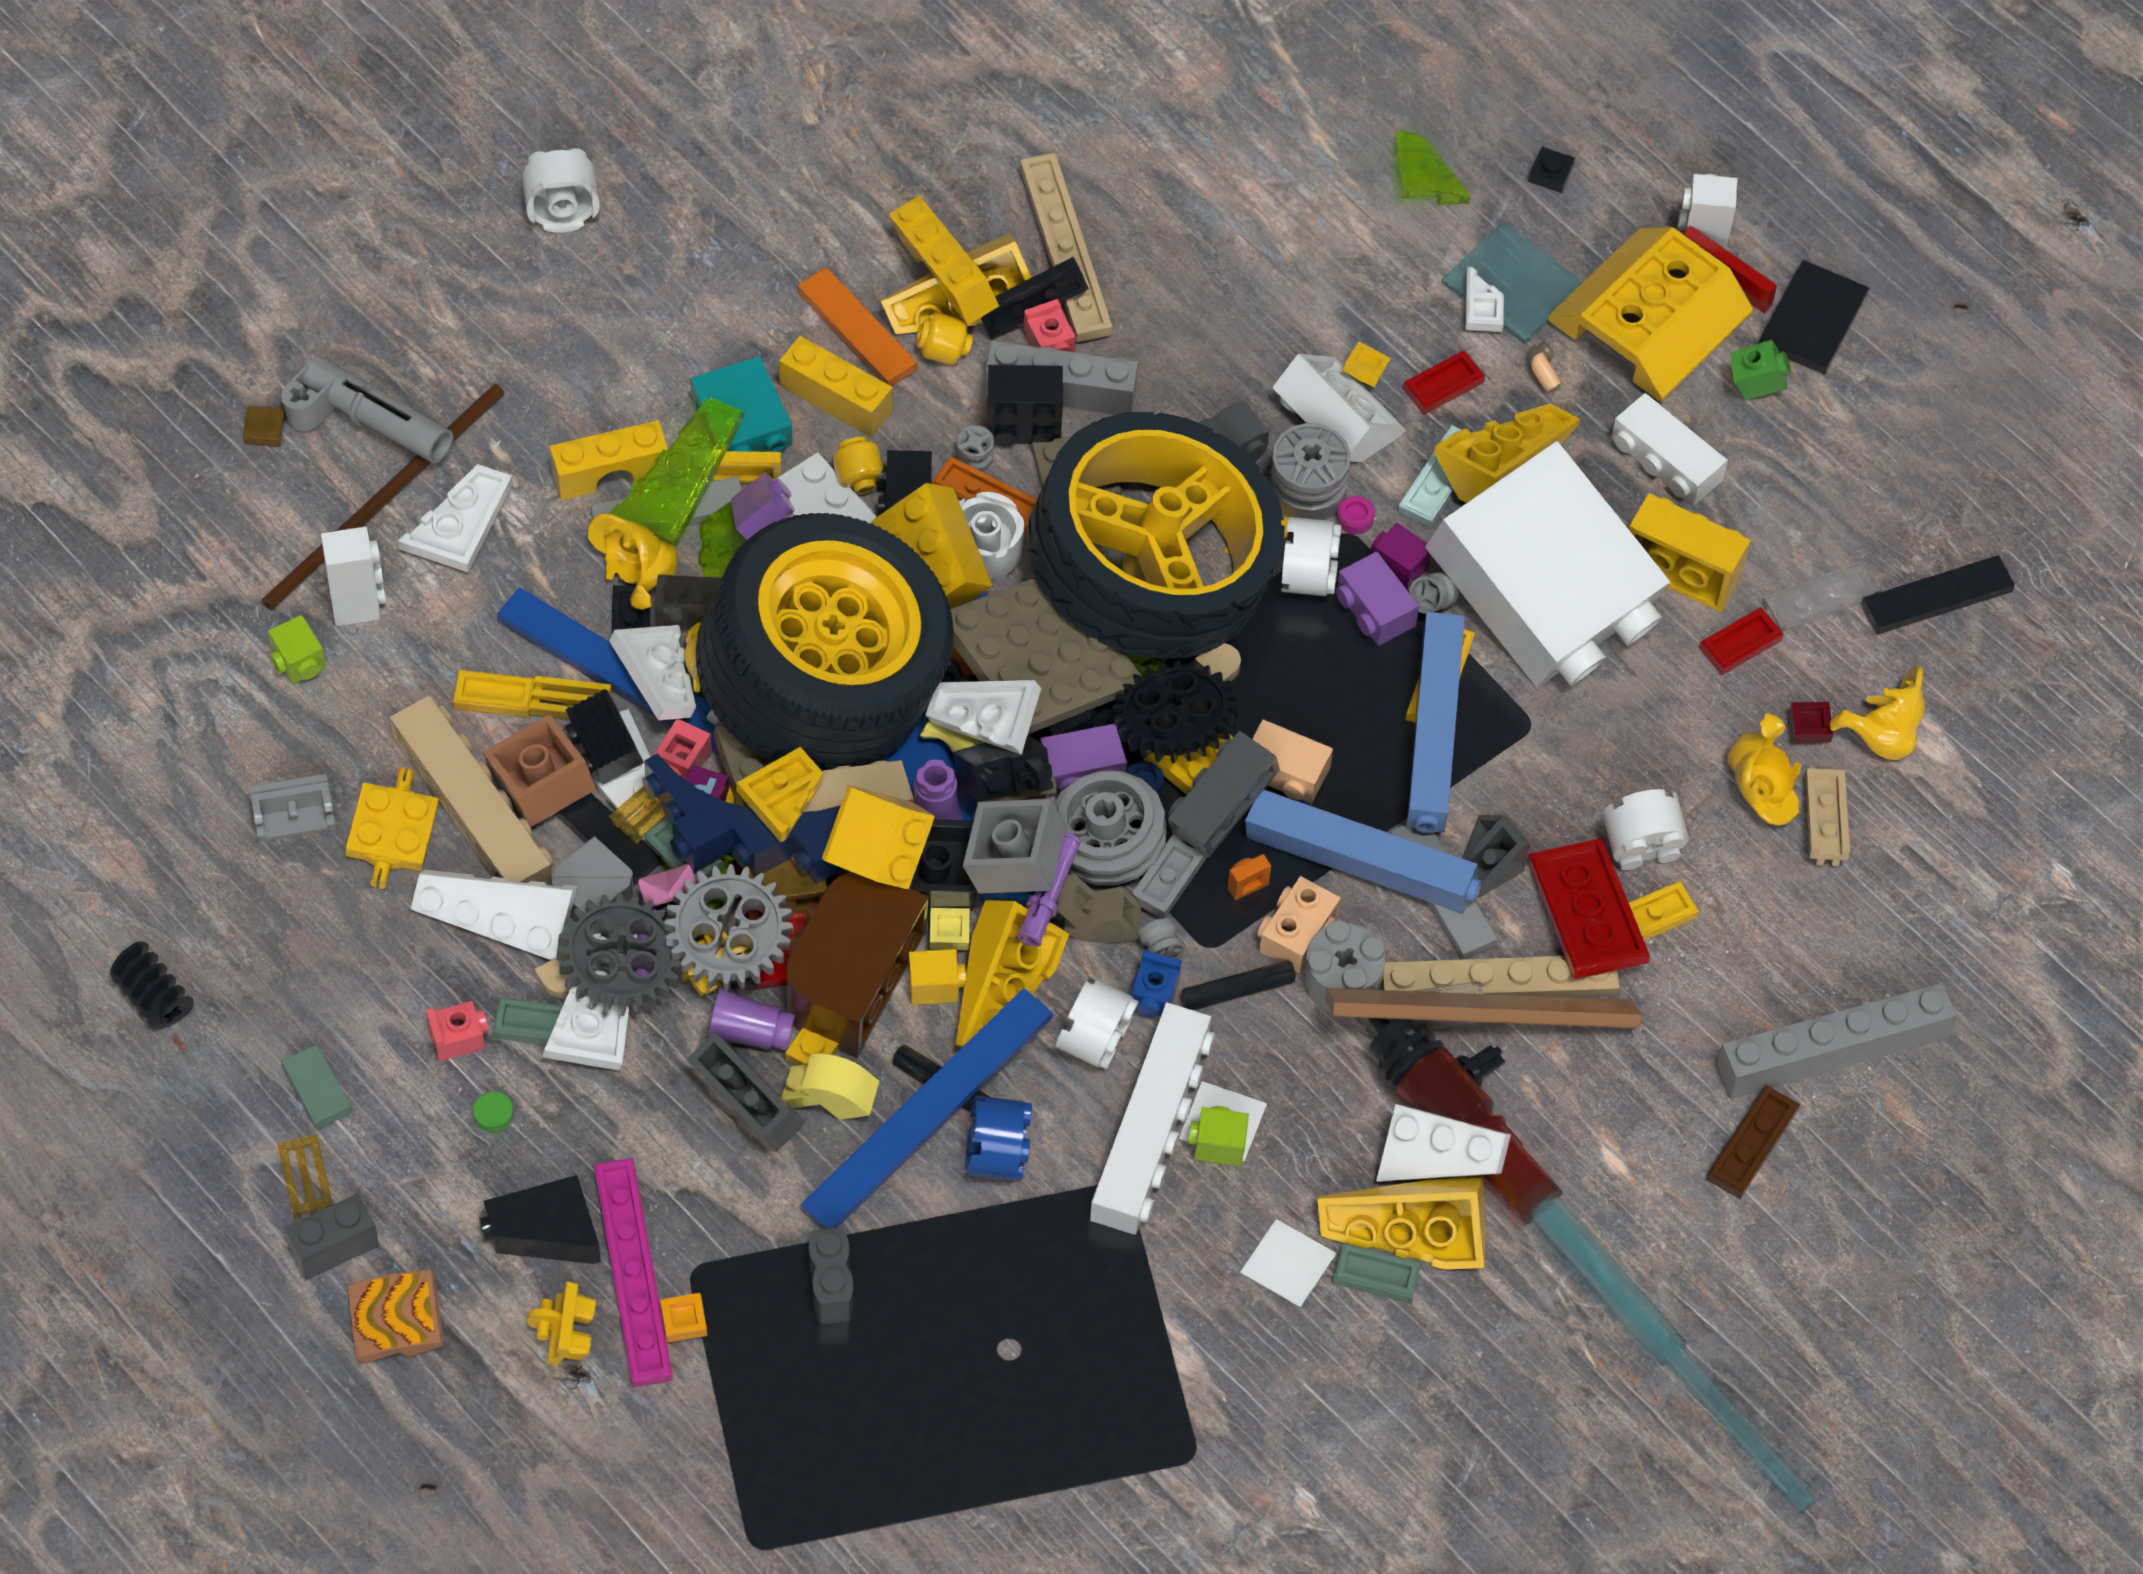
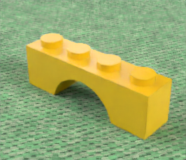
[888,195,999,325]

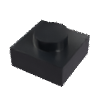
[1528,146,1575,193]

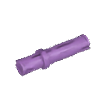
[1017,832,1081,947]

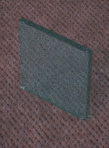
[1441,222,1583,344]

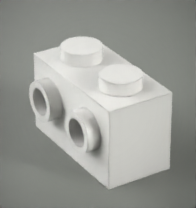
[1677,174,1737,249]

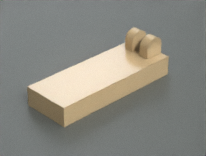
[1805,768,1850,867]

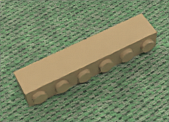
[389,695,554,885]

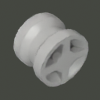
[956,425,994,471]
[1138,918,1186,959]

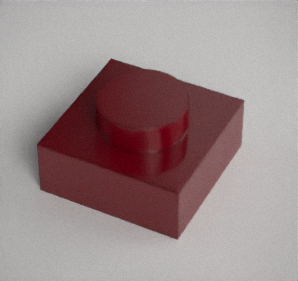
[1789,702,1833,743]

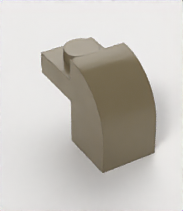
[1056,874,1141,944]

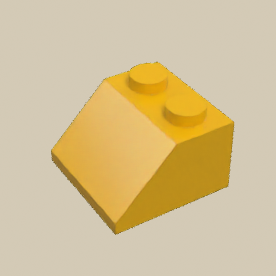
[822,785,935,890]

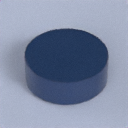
[1126,761,1164,796]

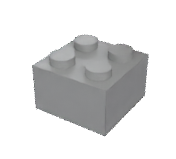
[963,799,1066,893]

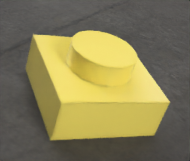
[930,908,970,950]

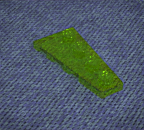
[609,397,745,546]

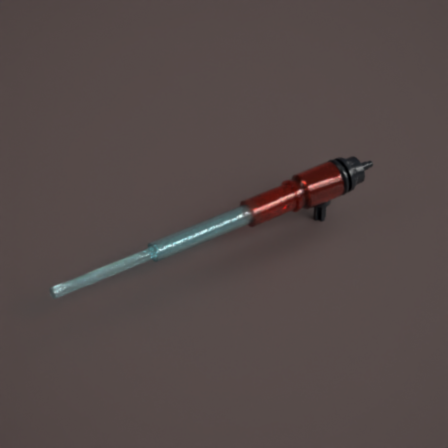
[1368,1018,1817,1513]

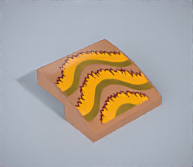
[347,1270,444,1364]

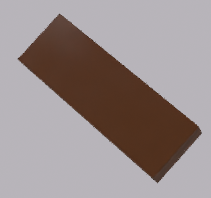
[1706,1085,1800,1200]

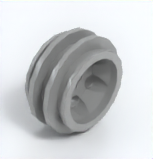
[1054,771,1167,885]

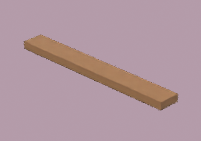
[1325,988,1642,1028]

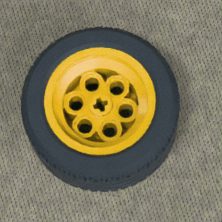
[696,513,954,771]

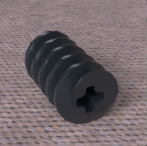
[110,941,194,1029]

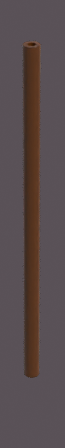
[261,384,504,611]

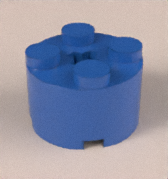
[966,1096,1032,1181]

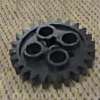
[1113,660,1239,763]

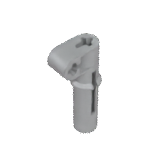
[281,356,453,463]

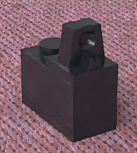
[953,735,1053,802]

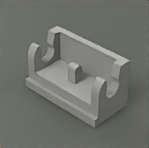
[249,774,336,842]

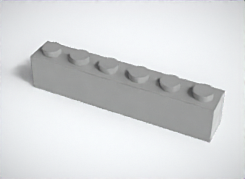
[1716,983,1957,1099]

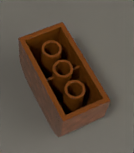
[786,872,929,1058]

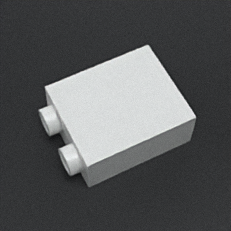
[1425,441,1670,688]

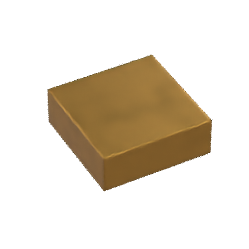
[242,406,286,447]

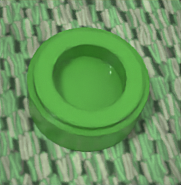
[473,1091,514,1133]

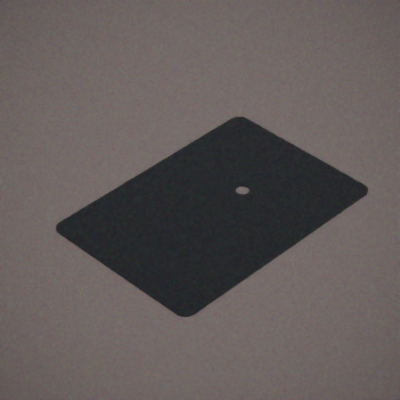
[1032,533,1531,948]
[690,1185,1197,1550]

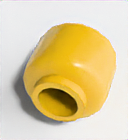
[916,313,973,365]
[832,436,884,495]

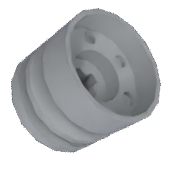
[1270,423,1351,520]

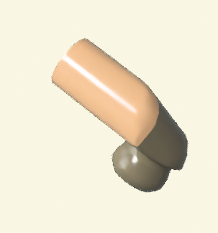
[1527,343,1562,393]

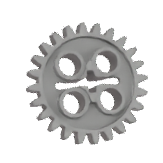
[664,864,793,991]

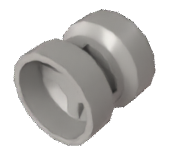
[1409,571,1459,614]

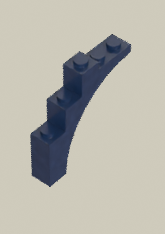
[642,753,844,884]

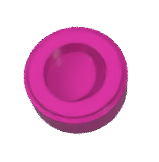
[1337,496,1375,535]

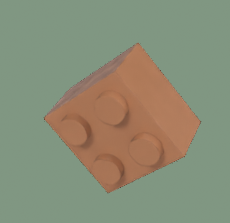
[483,714,596,828]

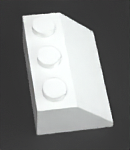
[1272,354,1406,462]

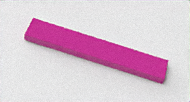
[594,1158,673,1387]

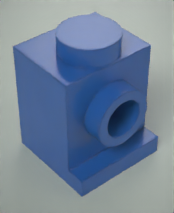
[1131,950,1182,1017]

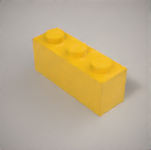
[779,336,893,438]

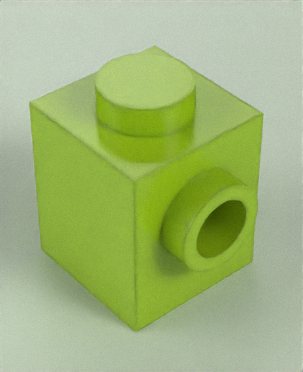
[268,615,326,684]
[1188,1106,1249,1166]

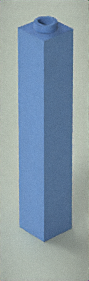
[1406,612,1465,833]
[1245,790,1482,914]

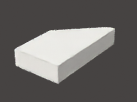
[1466,267,1504,332]

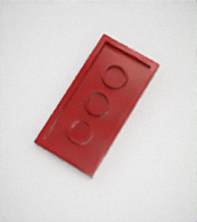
[1528,838,1650,979]

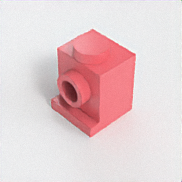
[1023,299,1076,353]
[654,719,712,780]
[426,1001,489,1062]

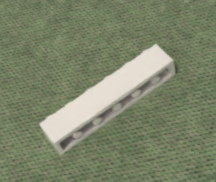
[1090,1002,1216,1235]

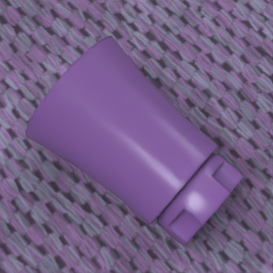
[913,759,962,820]
[708,987,795,1050]

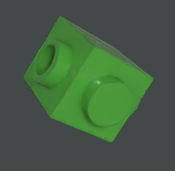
[1730,340,1791,401]

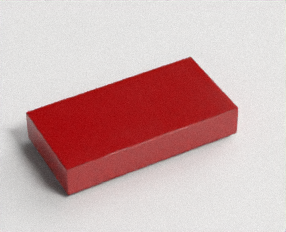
[1403,350,1485,415]
[1699,607,1784,675]

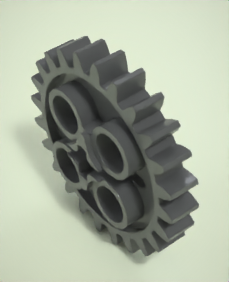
[556,892,683,1016]

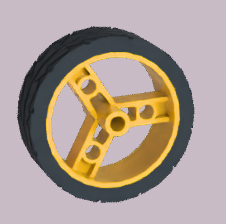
[1027,412,1285,659]

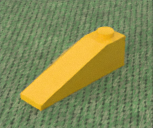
[880,233,1032,334]
[1434,403,1580,503]
[956,900,1070,1048]
[1317,1176,1486,1270]

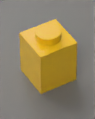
[909,949,966,1005]

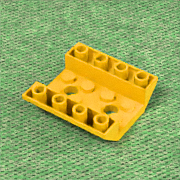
[1547,227,1753,402]

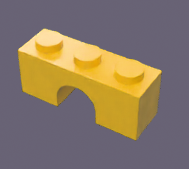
[550,420,670,501]

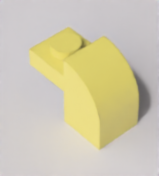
[782,1054,879,1120]

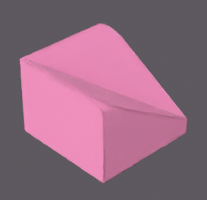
[638,864,697,907]

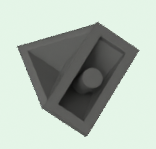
[1462,815,1530,897]

